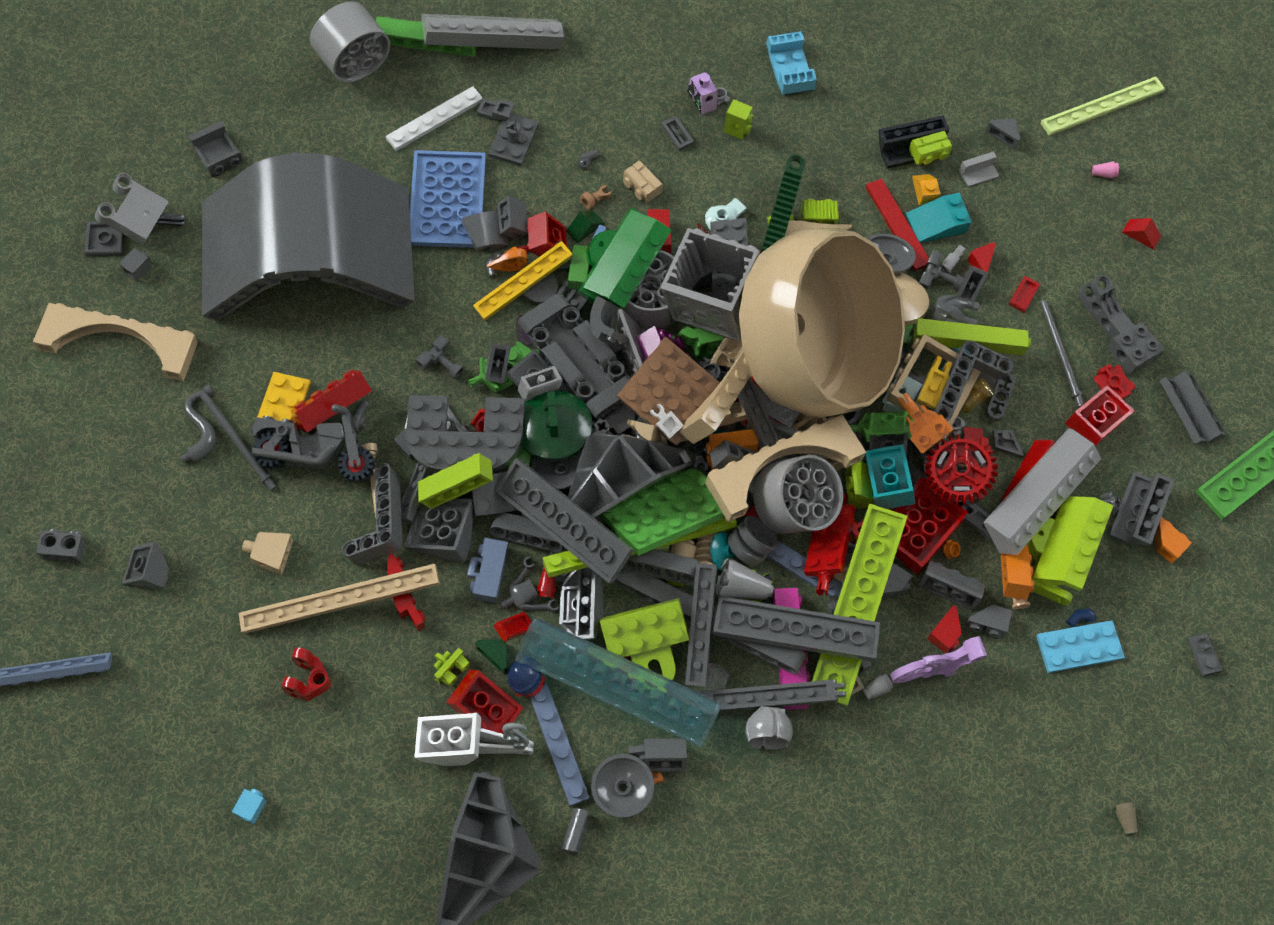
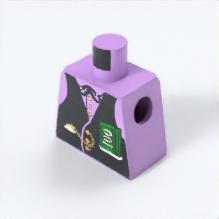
[687,73,717,115]

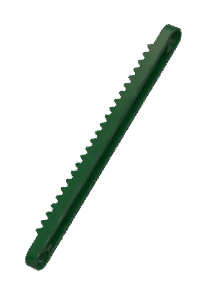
[760,154,805,254]

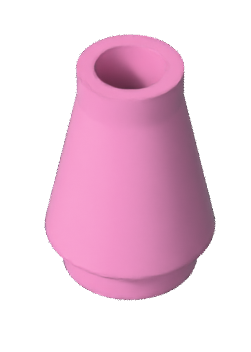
[1092,161,1119,179]

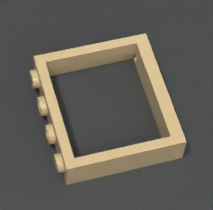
[886,334,981,426]

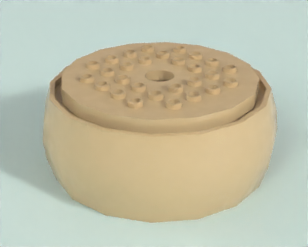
[739,228,905,418]

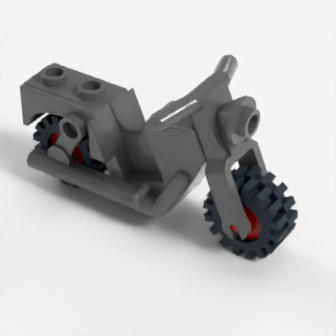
[251,404,376,483]

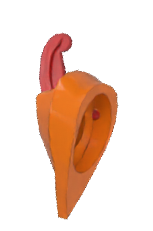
[487,245,531,272]

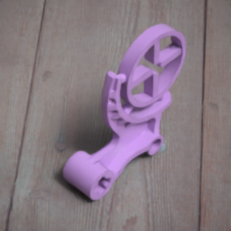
[890,637,987,684]

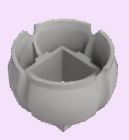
[745,706,793,750]

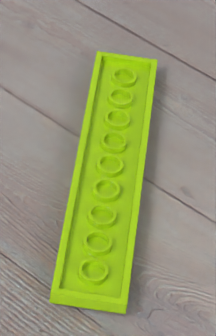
[812,503,907,706]

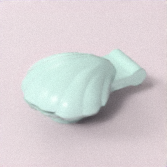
[705,198,747,230]

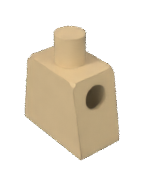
[242,532,293,575]

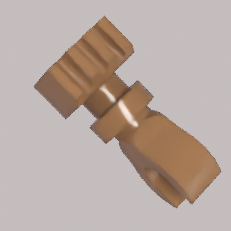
[580,185,612,210]

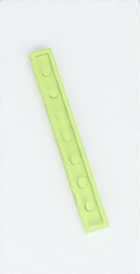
[1041,77,1165,136]

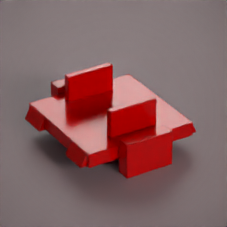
[1093,364,1136,400]

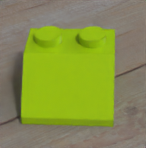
[845,461,874,508]

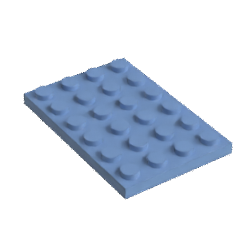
[410,150,486,248]

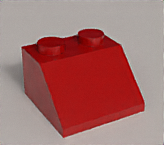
[527,211,567,257]

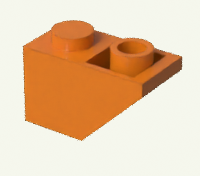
[1154,517,1192,564]

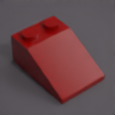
[1065,385,1134,447]
[446,670,523,734]

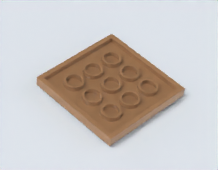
[616,337,720,446]

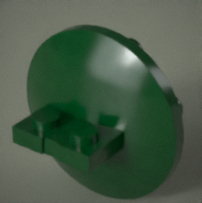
[522,390,592,461]

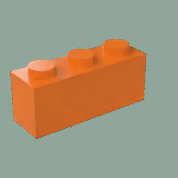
[1001,545,1034,600]

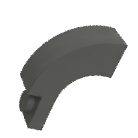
[590,296,628,346]

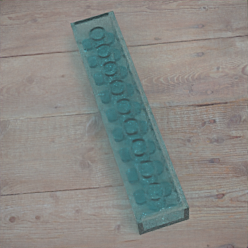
[515,617,721,747]

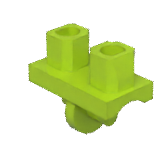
[433,648,470,687]

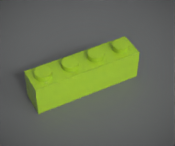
[418,453,493,509]

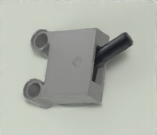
[95,173,184,245]

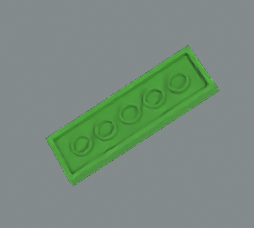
[1195,430,1274,520]

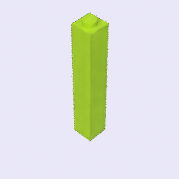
[913,318,1031,355]

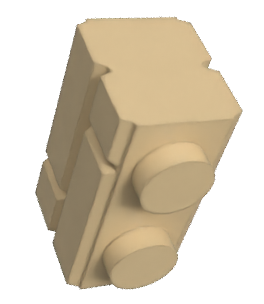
[623,161,663,203]

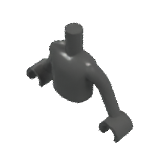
[500,556,560,613]

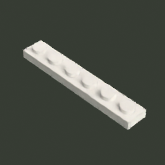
[386,86,483,151]

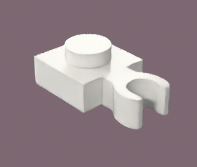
[650,404,684,439]

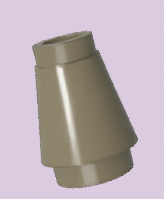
[1115,802,1138,834]

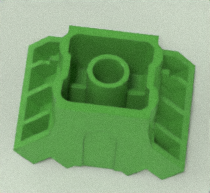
[677,326,725,360]

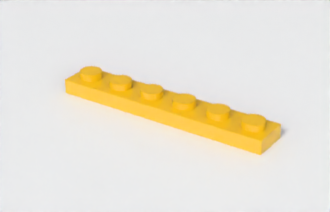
[473,241,573,321]

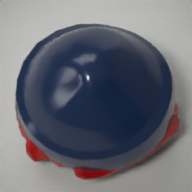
[507,658,546,697]

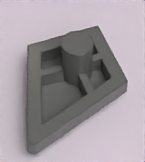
[993,430,1023,457]

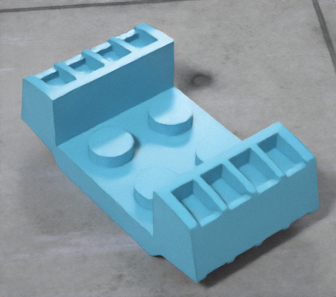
[766,31,816,95]

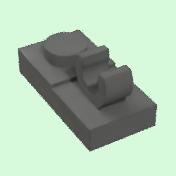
[1187,634,1223,676]

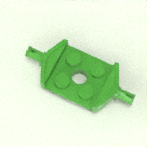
[468,341,541,393]
[849,410,914,442]

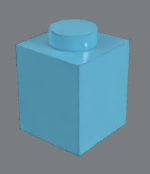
[232,789,266,825]

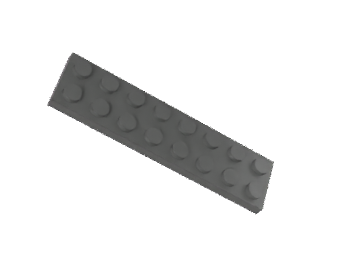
[495,458,634,583]
[713,596,880,662]

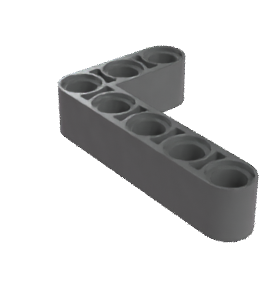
[933,341,1013,421]
[342,463,402,565]

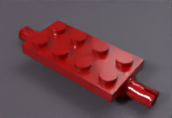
[804,493,856,596]

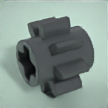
[592,417,613,435]
[1100,492,1121,516]

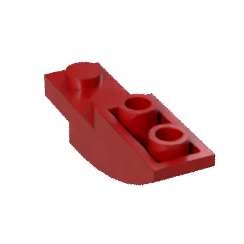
[387,553,426,631]

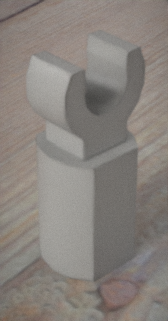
[940,245,966,274]

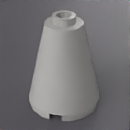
[716,558,774,600]

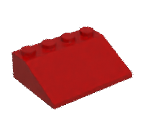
[893,478,968,575]

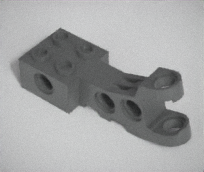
[1078,275,1165,375]

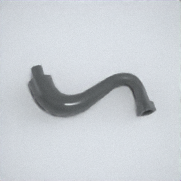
[180,385,216,463]

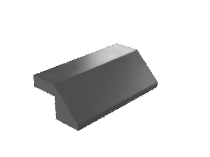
[1160,371,1227,445]
[1108,471,1175,546]

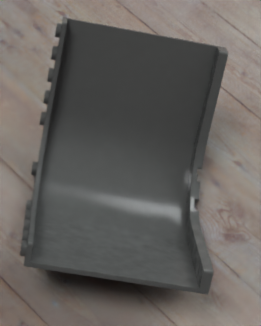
[202,152,415,320]

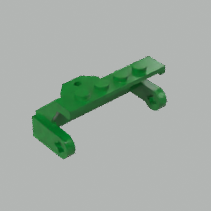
[577,208,672,309]

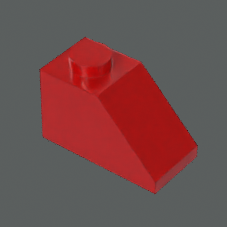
[927,605,961,654]

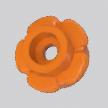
[943,540,960,559]

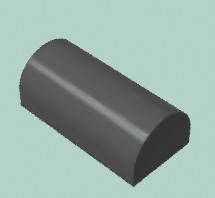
[561,808,590,856]

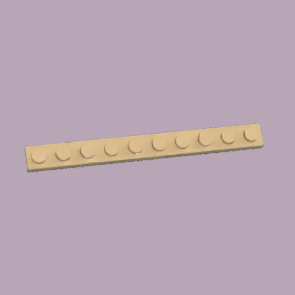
[239,564,440,634]

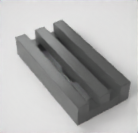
[661,116,694,151]

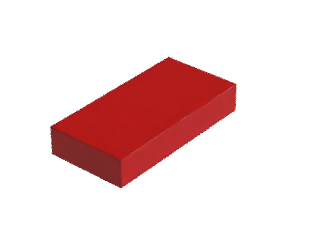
[1008,276,1041,313]
[493,612,535,642]

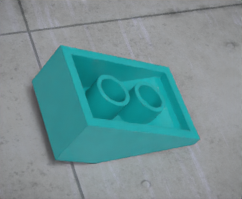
[906,193,972,243]
[866,444,915,509]

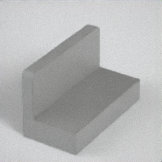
[959,152,999,187]

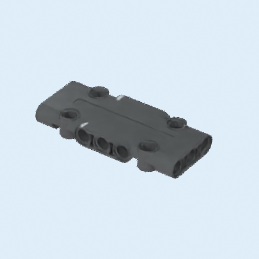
[518,293,631,420]

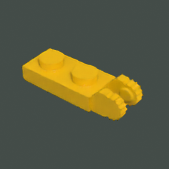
[916,356,952,410]

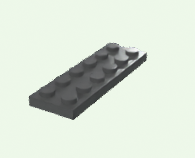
[710,218,748,303]

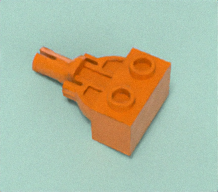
[897,393,955,454]

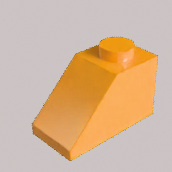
[912,174,940,206]

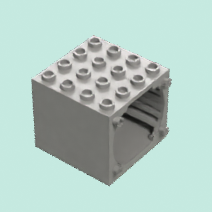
[660,228,760,342]

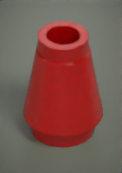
[537,568,557,597]

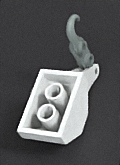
[415,713,534,766]

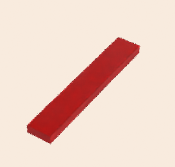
[865,178,929,272]

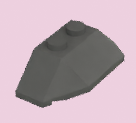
[559,567,604,641]

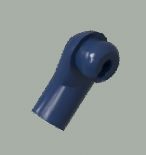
[1066,608,1096,628]

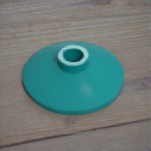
[710,532,735,571]

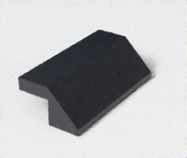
[878,115,953,169]

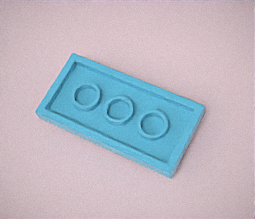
[1036,620,1125,673]

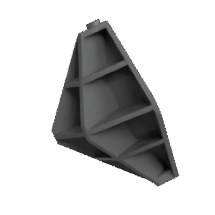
[568,431,693,519]
[435,772,541,925]

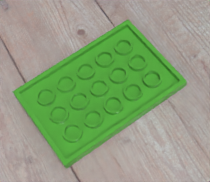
[599,467,725,556]

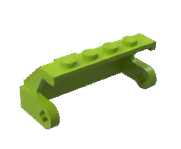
[1026,496,1113,606]

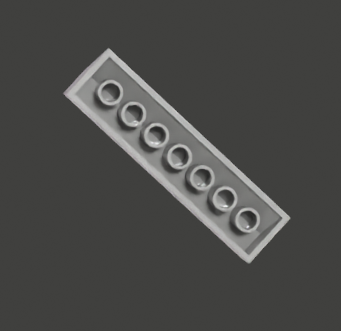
[421,14,564,49]
[983,429,1101,555]

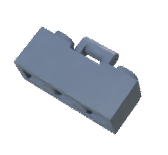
[467,538,509,603]

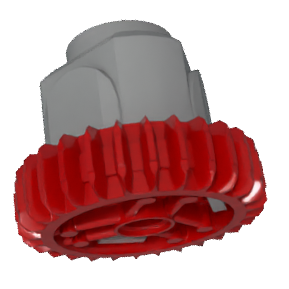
[925,434,998,506]

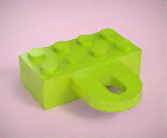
[600,598,690,689]

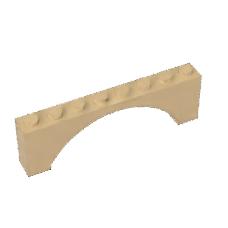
[33,303,198,381]
[679,350,752,444]
[705,415,866,522]

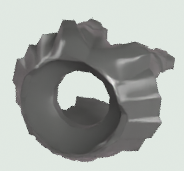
[931,295,980,325]

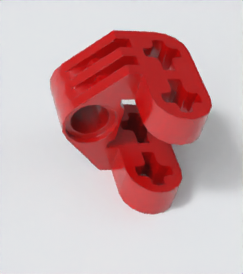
[281,648,331,701]

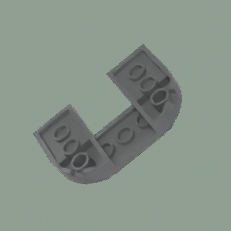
[405,395,525,473]

